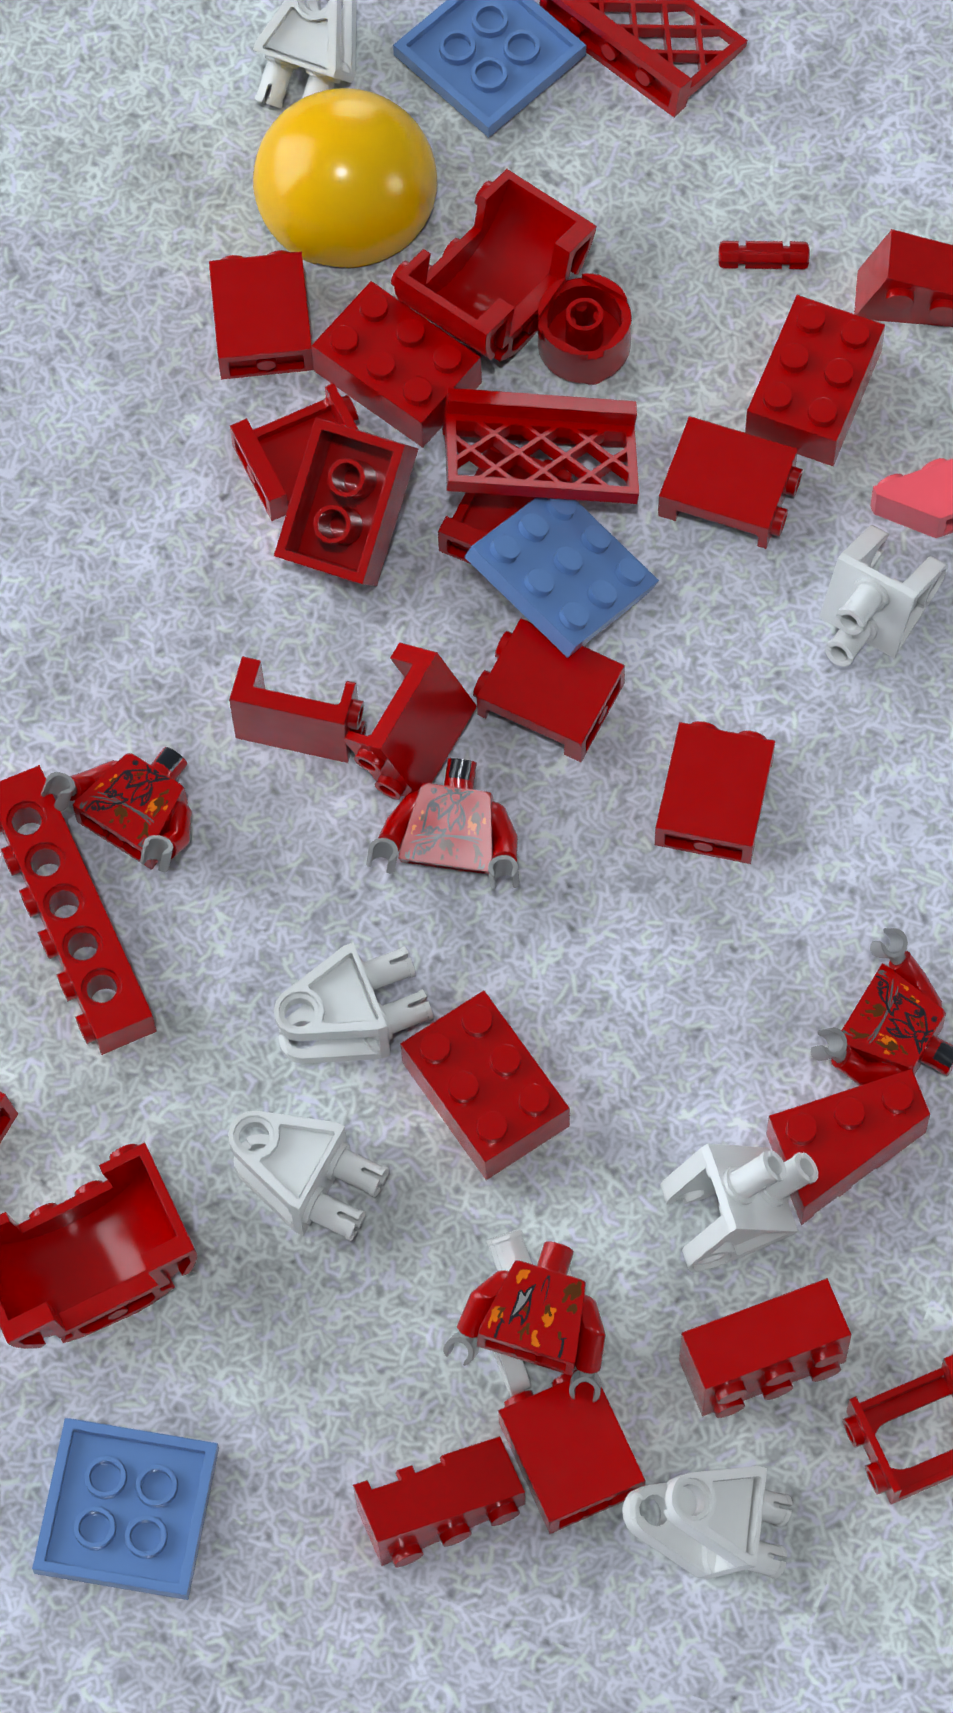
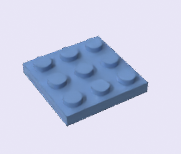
[393,0,586,138]
[464,497,659,658]
[32,1418,219,1600]

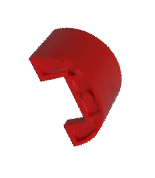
[391,169,597,361]
[0,1142,197,1349]

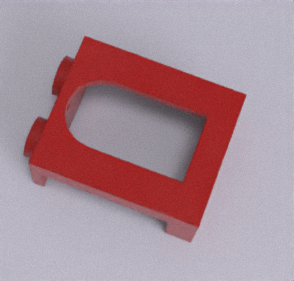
[843,1355,953,1505]

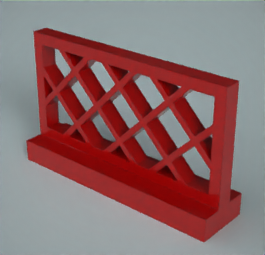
[539,0,748,118]
[442,388,639,504]

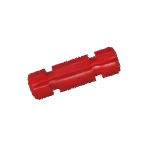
[718,240,810,269]

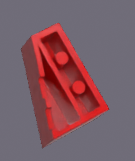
[854,229,953,327]
[766,1069,930,1225]

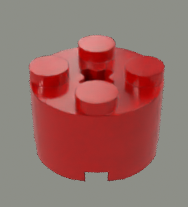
[537,273,632,385]

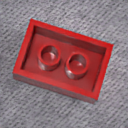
[311,281,482,448]
[745,295,885,466]
[274,417,419,586]
[400,990,570,1180]
[679,1278,852,1418]

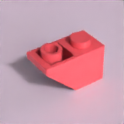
[870,458,953,538]

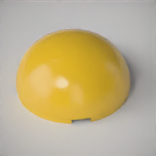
[253,88,437,268]

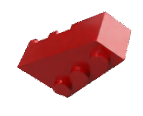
[353,1436,525,1568]

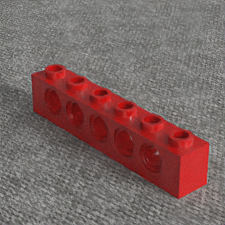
[0,765,157,1055]

